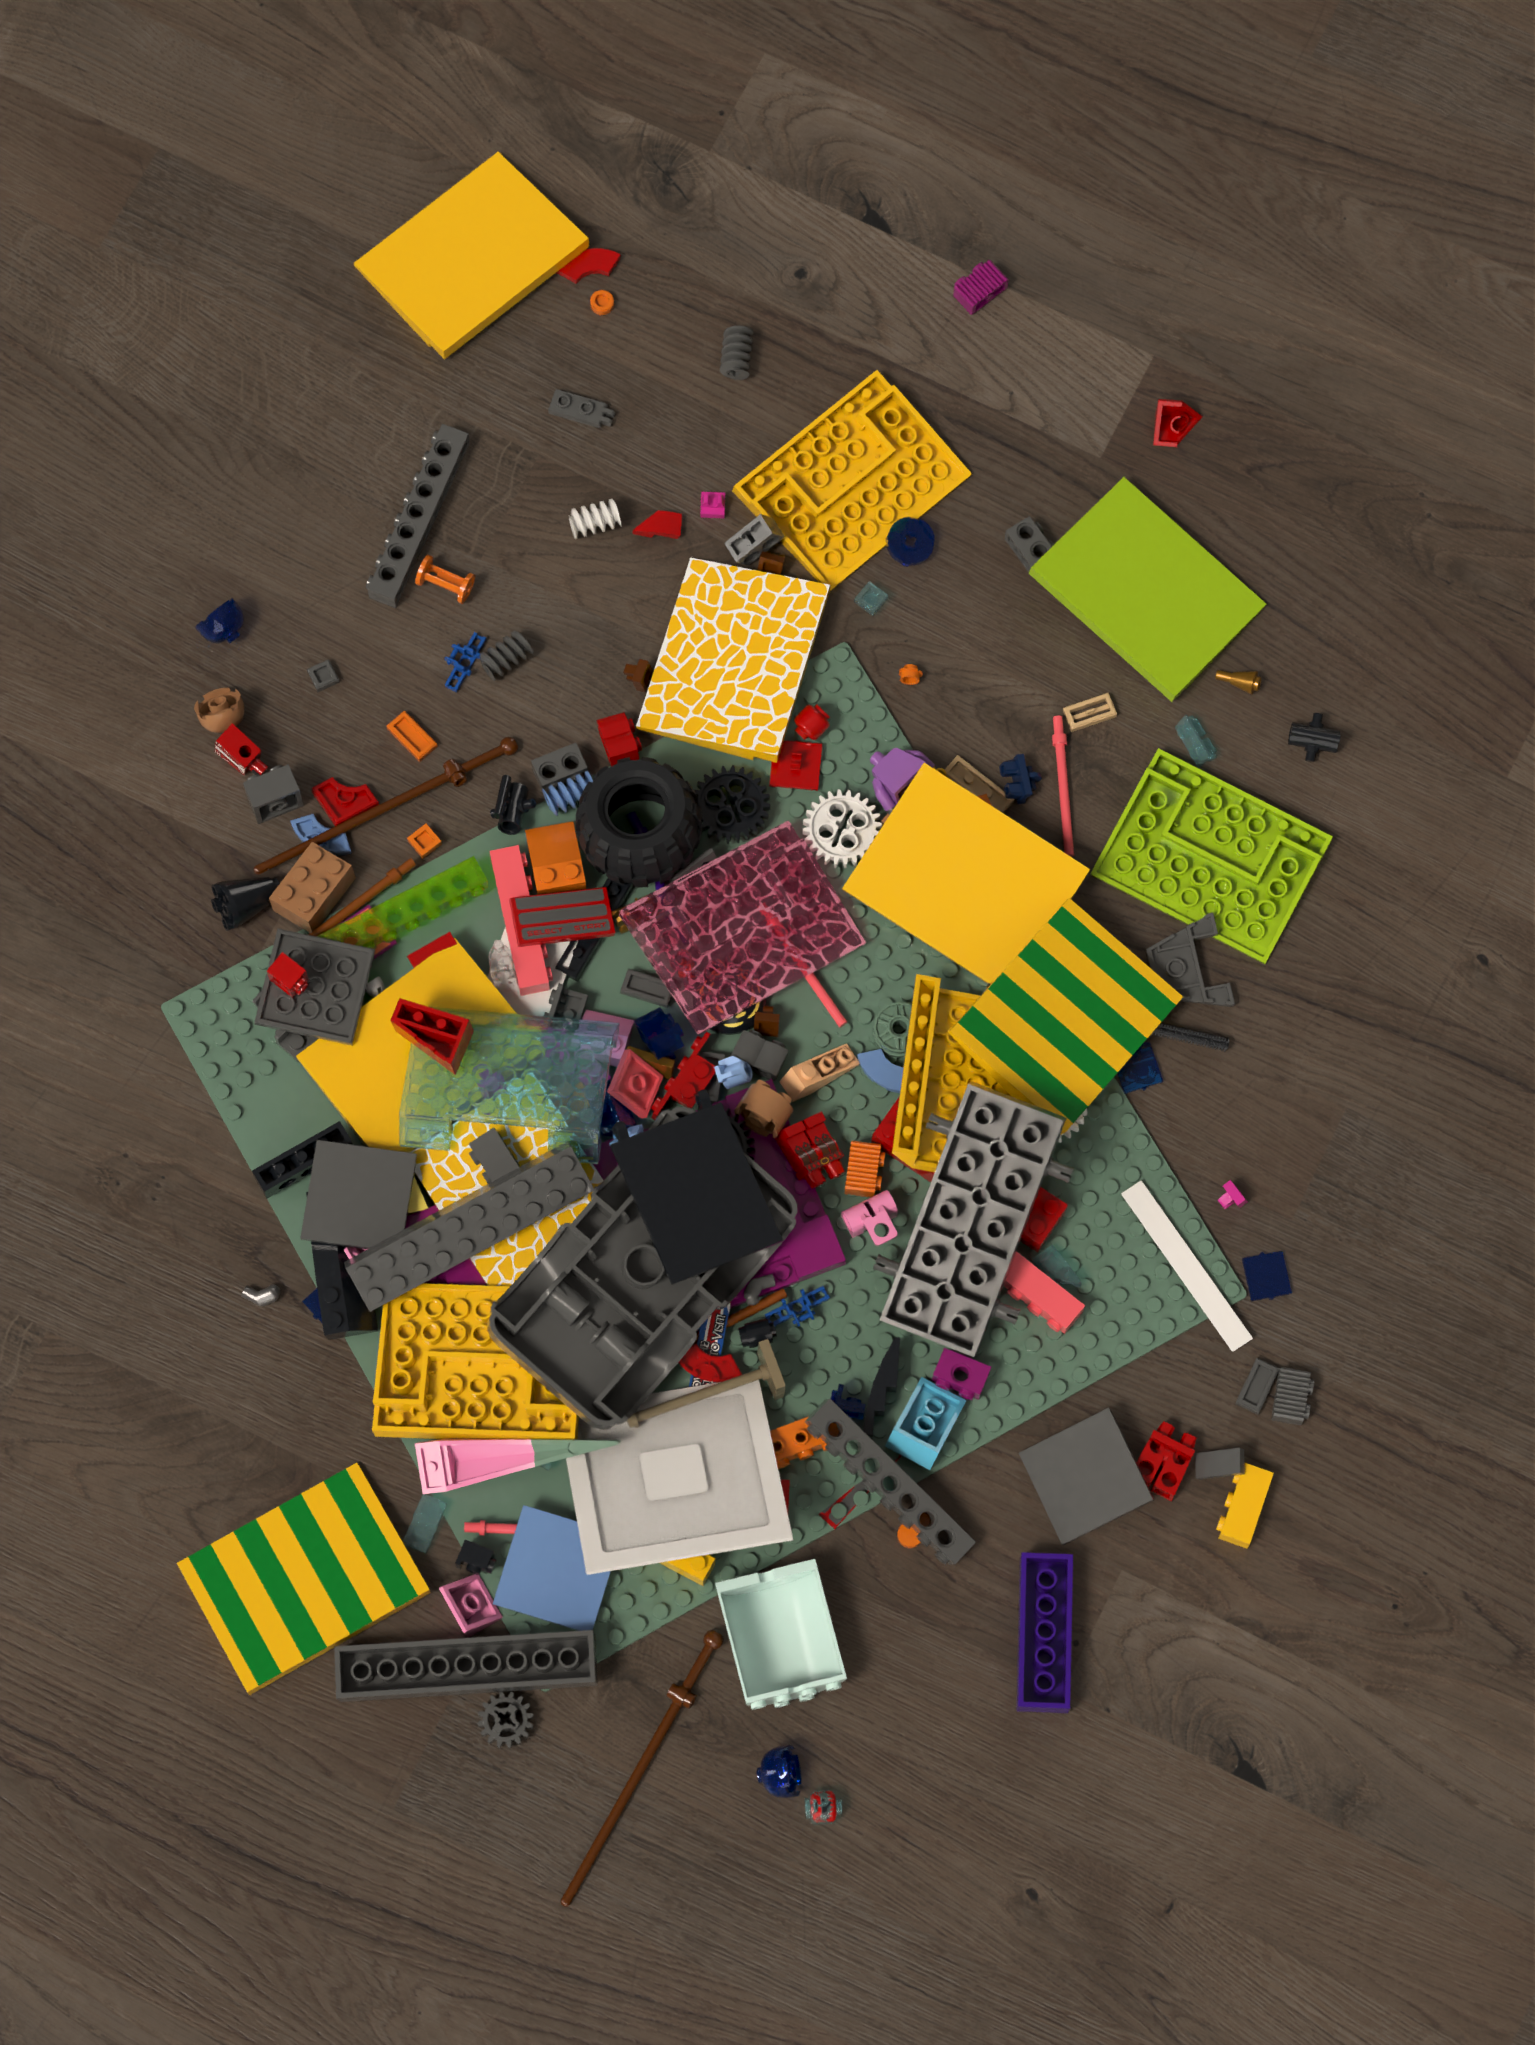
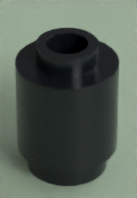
[738,1318,777,1348]

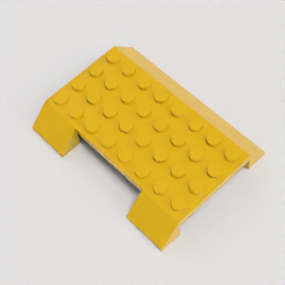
[892,974,1012,1172]

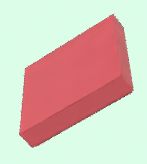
[607,1049,664,1119]

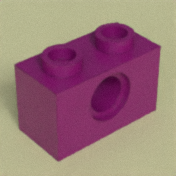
[932,1347,991,1400]

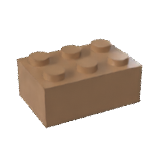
[269,842,356,933]

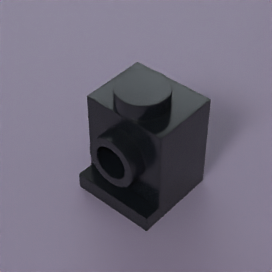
[455,1540,497,1575]

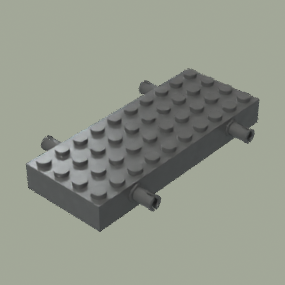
[873,1081,1074,1357]

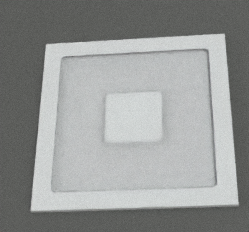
[566,1380,793,1575]

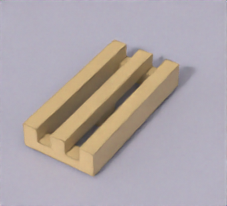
[1063,693,1117,732]

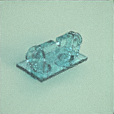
[1175,715,1217,768]

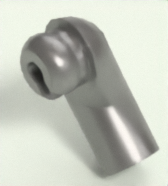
[241,1284,280,1306]

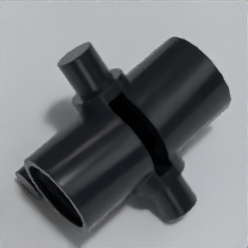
[1288,713,1341,762]
[490,775,536,835]

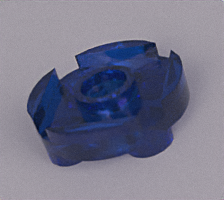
[886,517,935,567]

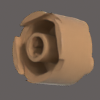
[734,1080,793,1138]

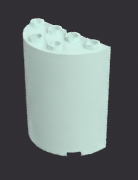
[715,1559,847,1710]

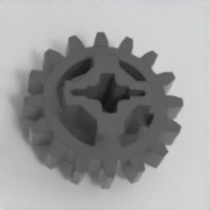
[477,1691,534,1749]

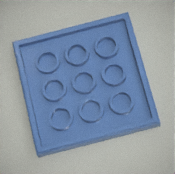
[493,1505,611,1631]

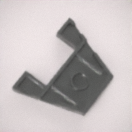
[1145,912,1235,1007]

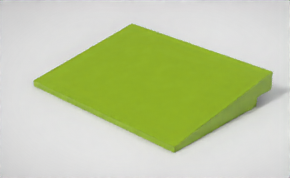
[1029,477,1266,702]
[1090,748,1333,964]

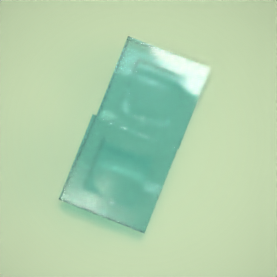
[403,1494,447,1554]

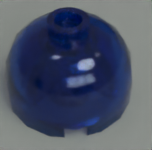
[195,598,244,644]
[757,1745,802,1798]

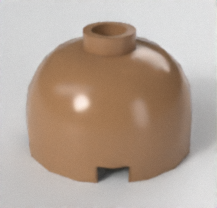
[194,687,245,733]

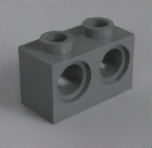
[724,514,785,566]
[1005,516,1054,572]
[531,743,588,793]

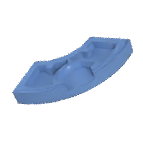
[290,814,352,856]
[857,1049,903,1093]

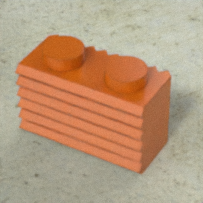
[844,1140,885,1197]

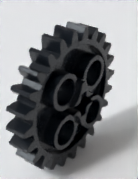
[694,765,770,844]

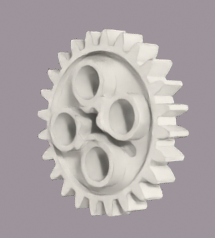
[803,789,882,868]

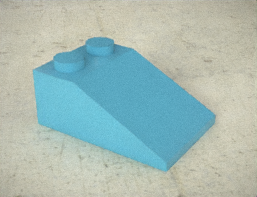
[885,1377,967,1470]

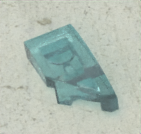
[1032,1245,1082,1288]

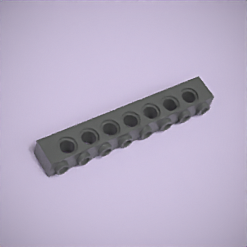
[366,424,470,608]
[804,1398,976,1565]

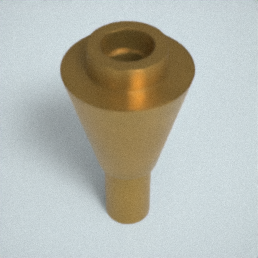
[1215,670,1261,695]

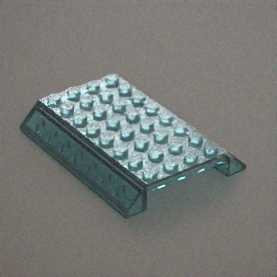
[399,1007,620,1164]

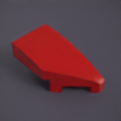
[632,510,682,539]

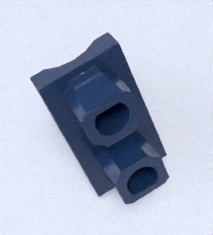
[999,754,1042,804]

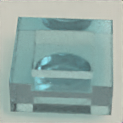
[854,581,888,616]

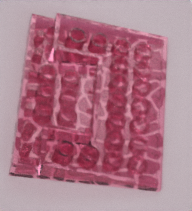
[619,820,866,1035]

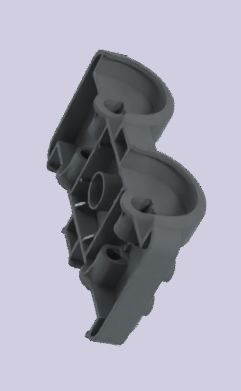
[487,1106,797,1430]

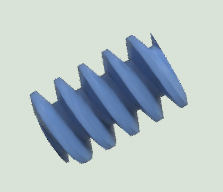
[542,771,593,816]

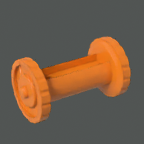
[415,555,475,604]

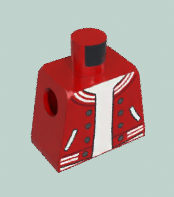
[215,723,269,775]

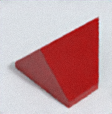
[1153,399,1203,447]

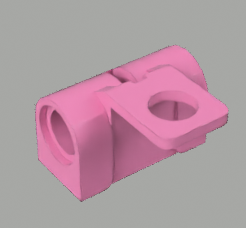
[841,1190,898,1246]

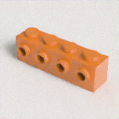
[770,1417,839,1469]

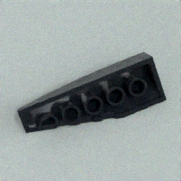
[306,1192,378,1340]

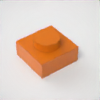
[407,824,442,859]

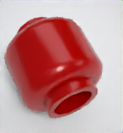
[794,704,830,740]

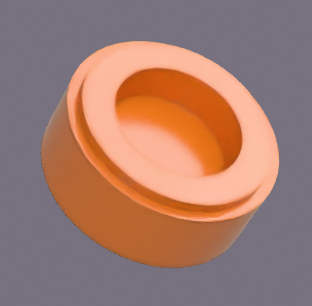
[590,290,614,315]

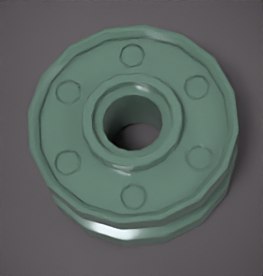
[873,1002,912,1058]

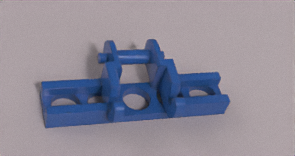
[444,632,486,692]
[765,1286,830,1327]

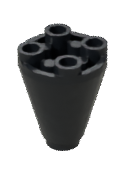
[211,877,280,931]

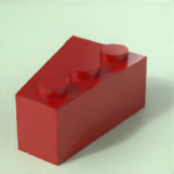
[390,998,474,1075]

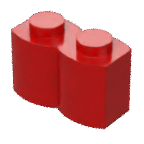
[596,712,642,767]

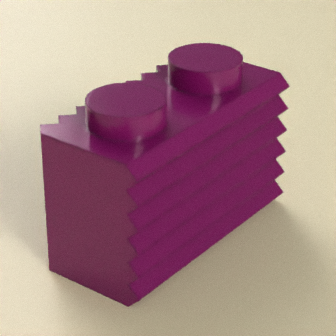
[953,260,1009,315]

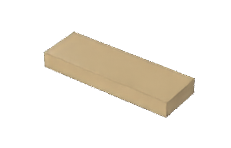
[945,755,1014,813]

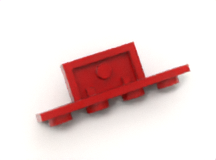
[651,1031,716,1120]

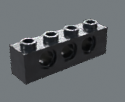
[252,1121,353,1199]

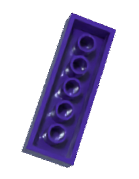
[1016,1552,1073,1713]

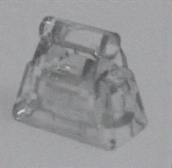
[489,940,519,993]

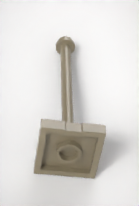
[627,1339,786,1428]

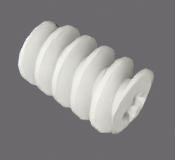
[569,499,621,539]

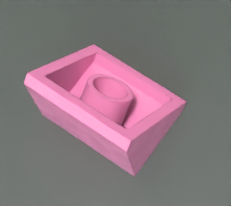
[439,1574,503,1638]

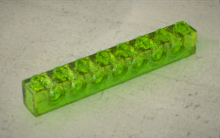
[316,856,488,949]

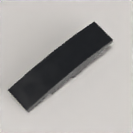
[863,1337,900,1439]

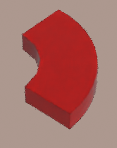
[556,248,621,284]
[678,1344,742,1382]

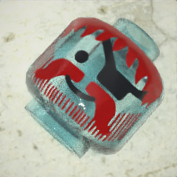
[805,1790,842,1825]

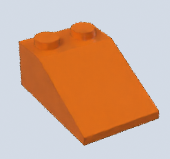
[525,821,586,895]

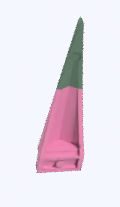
[415,1438,621,1494]

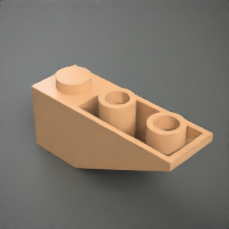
[780,1043,860,1102]

